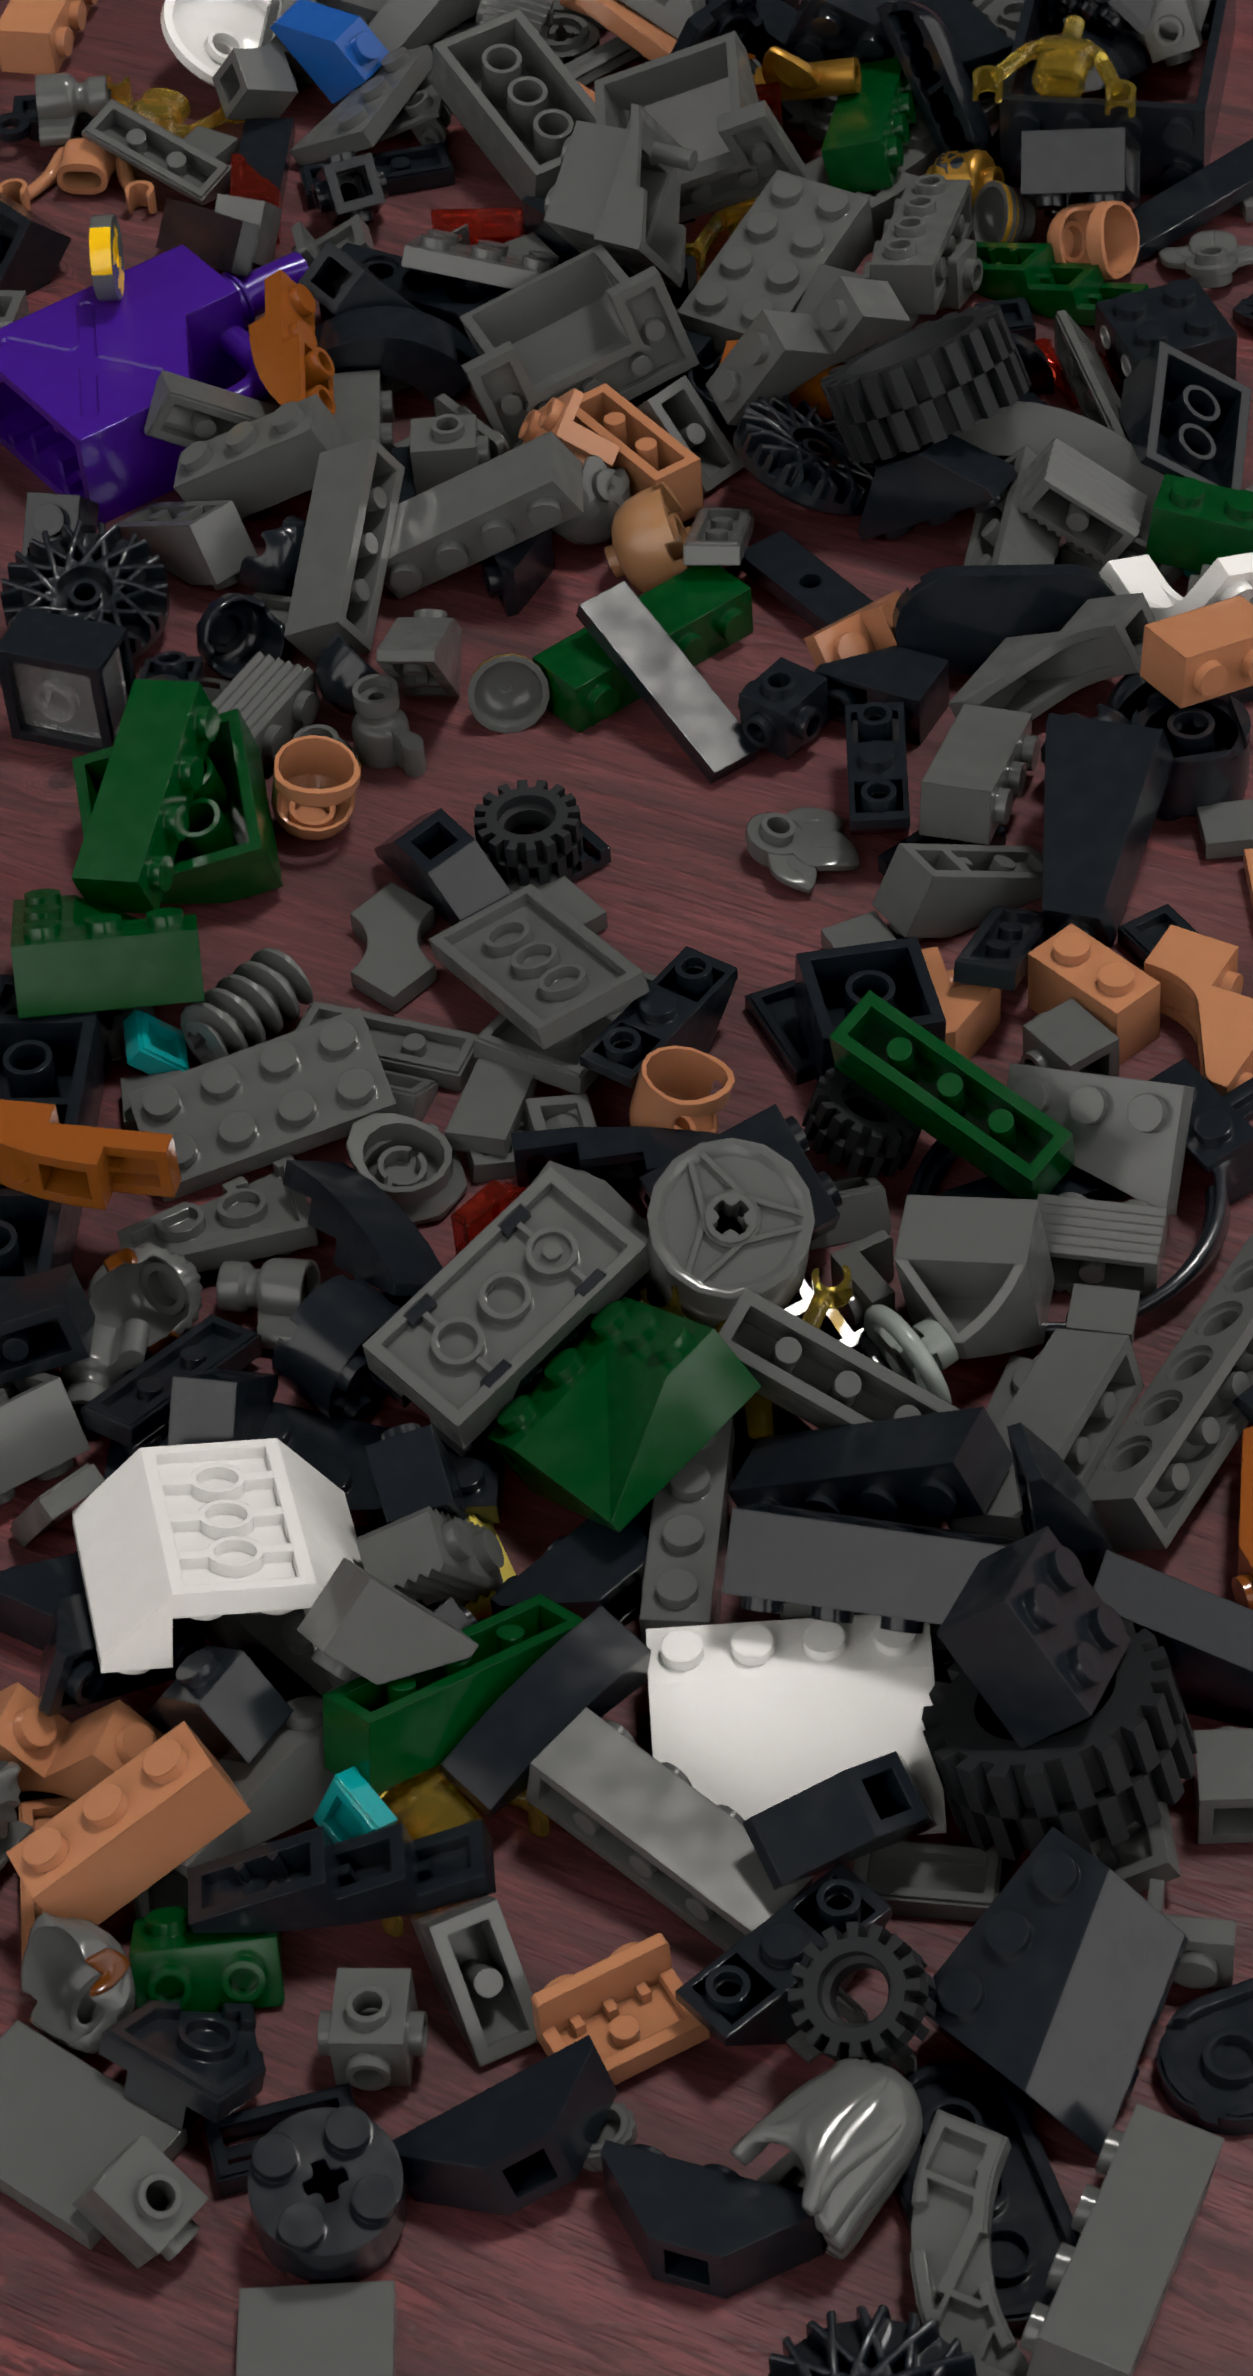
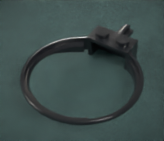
[908,1058,1253,1337]

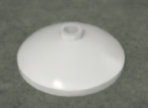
[160,0,272,87]

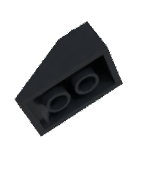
[1119,341,1252,490]

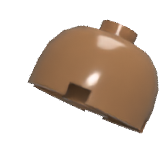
[605,481,693,593]

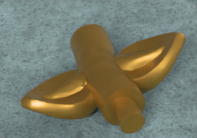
[753,46,862,102]

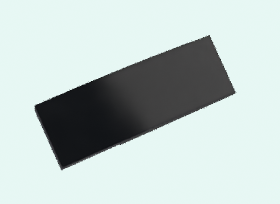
[440,1606,651,1818]

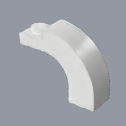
[1099,552,1253,621]

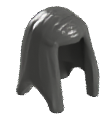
[729,2058,923,2260]

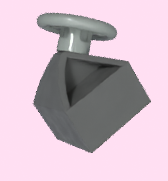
[864,1195,1055,1405]

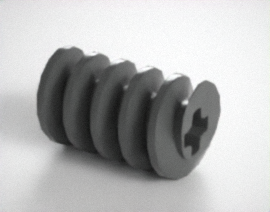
[181,947,313,1064]

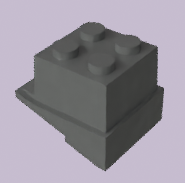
[543,103,698,288]

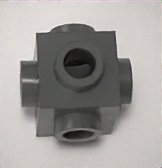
[318,1968,428,2091]

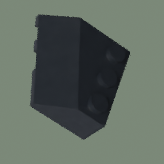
[924,1827,1188,2156]

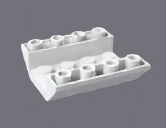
[72,1438,364,1675]

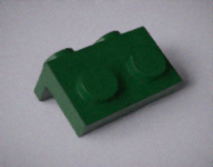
[129,1906,285,2012]

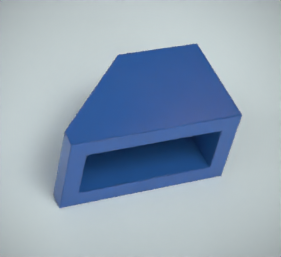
[270,0,389,104]

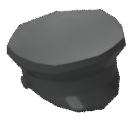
[346,1113,467,1226]

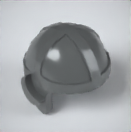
[551,455,631,546]

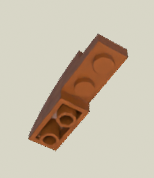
[248,269,336,416]
[0,1099,182,1210]

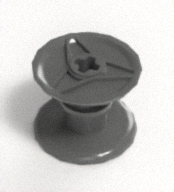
[646,1138,815,1331]

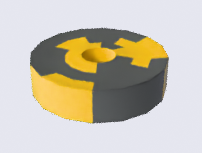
[89,214,124,301]

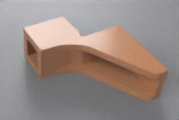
[1144,924,1253,1096]
[0,1682,165,1801]

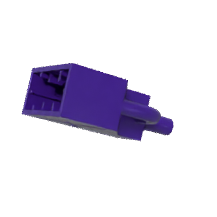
[0,244,309,527]

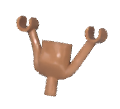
[0,138,157,214]

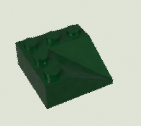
[72,708,283,904]
[10,889,205,1018]
[484,1296,762,1532]

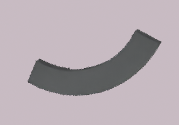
[952,401,1165,541]
[910,2109,1029,2376]

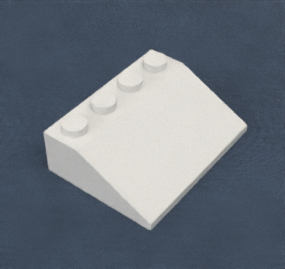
[646,1614,946,1835]

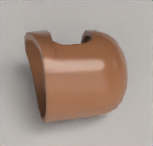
[1047,201,1140,280]
[271,735,361,841]
[629,1045,735,1133]

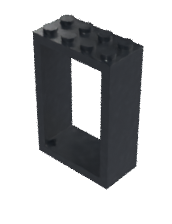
[1000,0,1236,195]

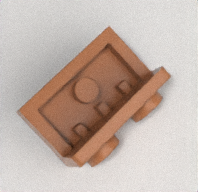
[518,388,620,468]
[531,1933,710,2085]

